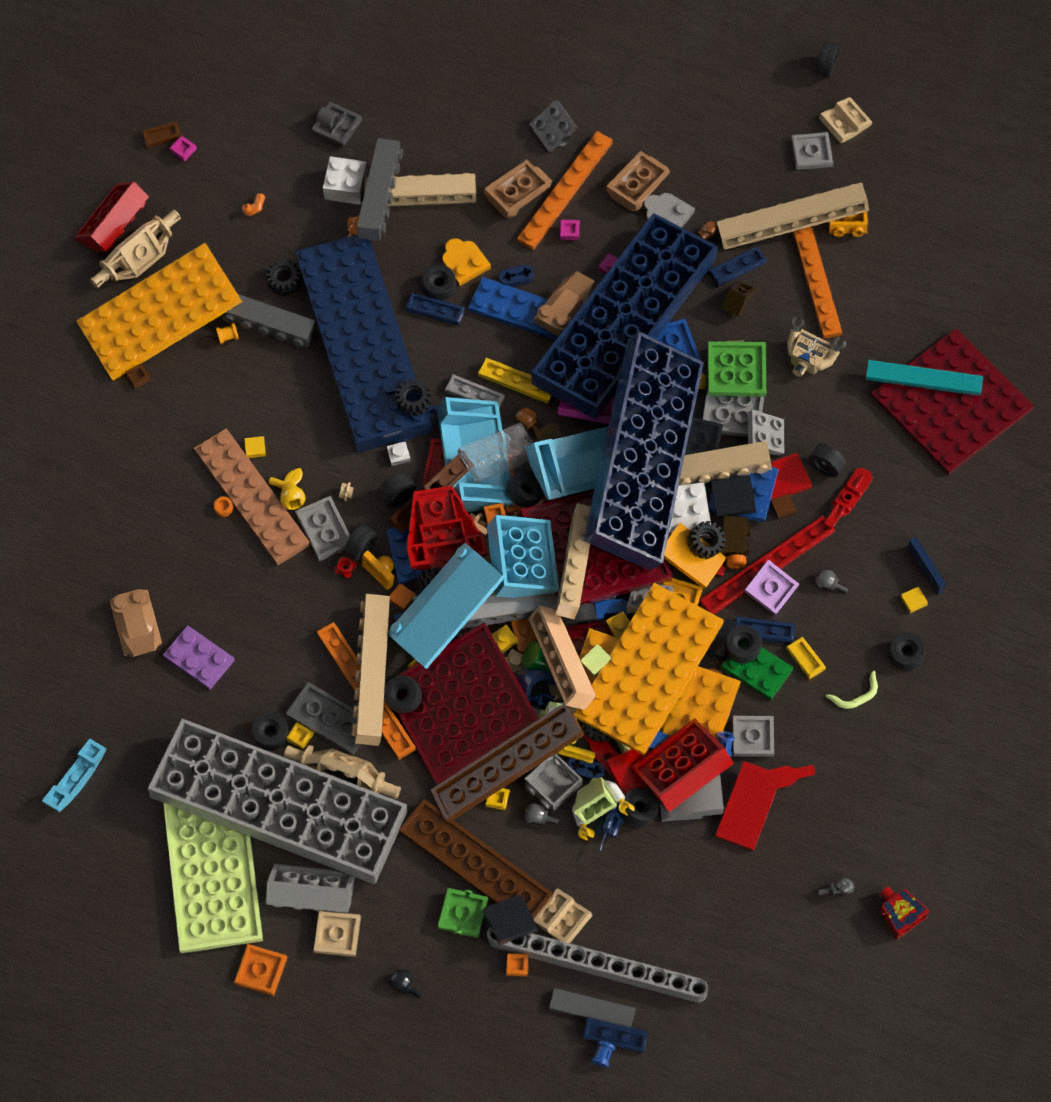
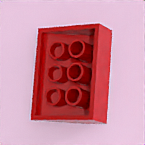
[631,718,734,812]

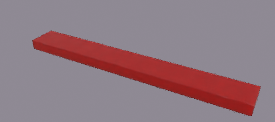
[699,515,835,615]

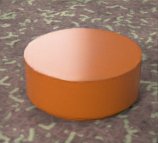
[214,497,234,517]
[727,554,746,569]

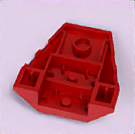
[407,486,488,571]

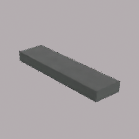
[549,988,636,1027]

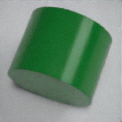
[522,641,551,673]

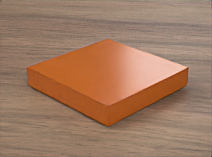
[234,944,287,996]

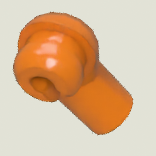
[242,193,265,216]

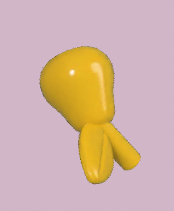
[269,468,305,510]

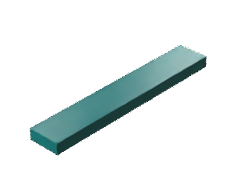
[866,360,983,396]

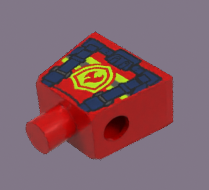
[880,886,929,940]

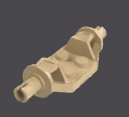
[90,210,181,288]
[284,745,401,799]

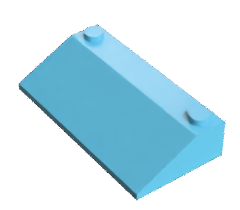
[436,397,514,512]
[525,427,608,500]
[388,543,505,669]

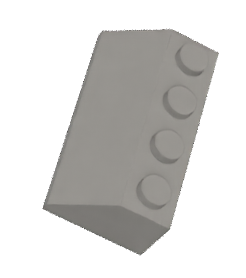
[266,864,355,913]

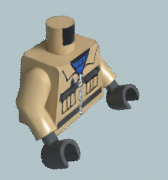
[787,317,846,377]

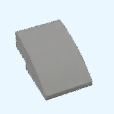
[660,774,724,822]

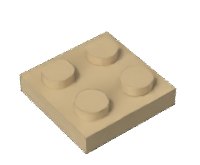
[314,911,361,957]

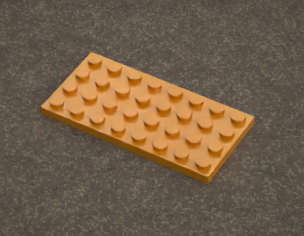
[77,243,242,381]
[574,583,724,755]
[563,629,741,741]

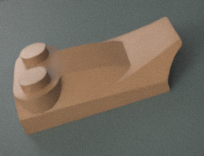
[606,151,670,211]
[484,160,552,218]
[533,271,595,337]
[110,589,163,657]

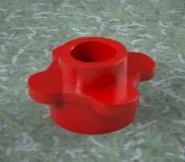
[334,557,357,578]

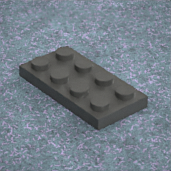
[286,682,361,756]

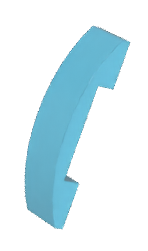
[42,739,106,812]

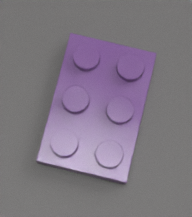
[163,626,235,690]

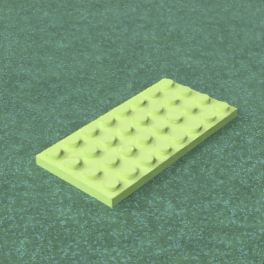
[164,803,263,953]

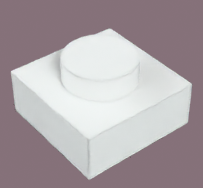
[387,442,411,466]

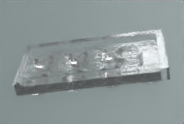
[457,423,533,483]

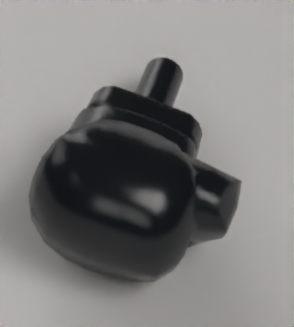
[389,969,422,998]

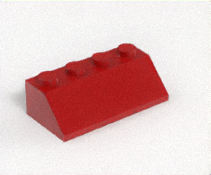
[74,181,149,252]

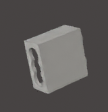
[525,754,582,813]

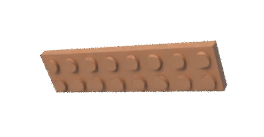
[194,428,310,566]

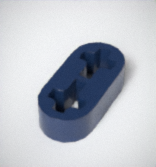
[499,265,534,287]
[567,758,605,781]

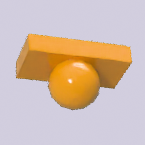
[361,551,394,590]

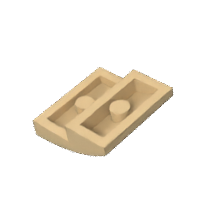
[819,97,872,143]
[534,888,592,944]

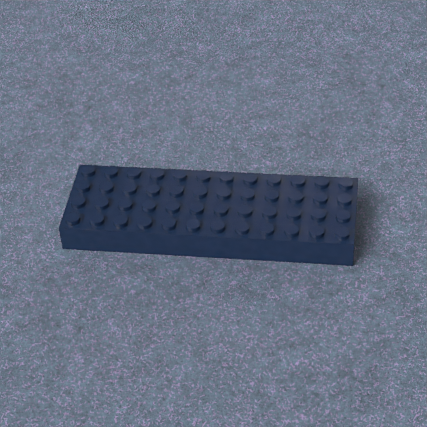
[531,213,717,420]
[295,234,431,453]
[583,332,704,571]

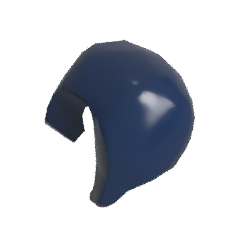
[514,668,556,707]

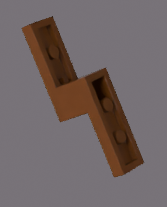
[388,452,474,534]

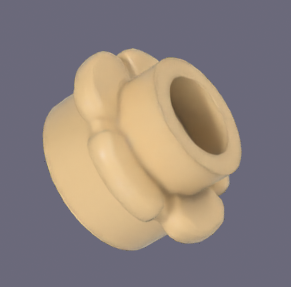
[339,482,354,501]

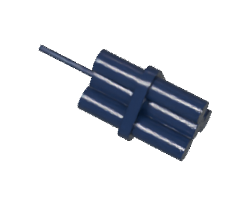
[595,803,624,852]

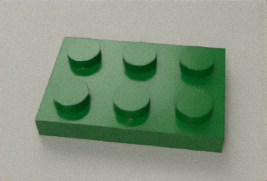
[721,640,793,700]

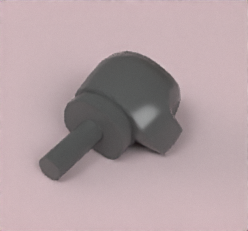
[815,569,848,593]
[524,803,560,825]
[818,878,854,895]

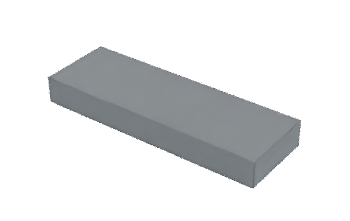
[445,374,505,408]

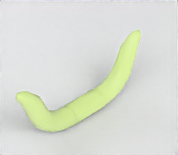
[826,671,878,709]

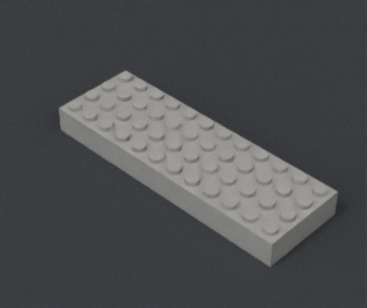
[148,719,407,884]

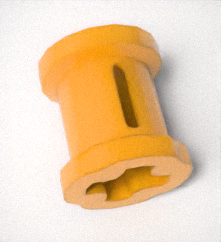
[216,323,239,344]

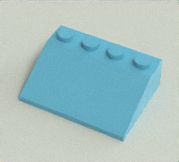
[487,515,559,598]

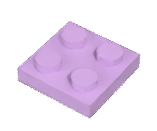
[744,560,799,616]

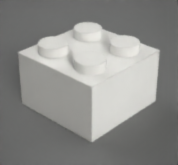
[323,157,368,205]

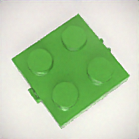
[438,888,488,938]

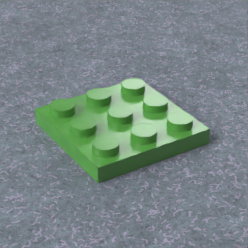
[708,342,766,397]

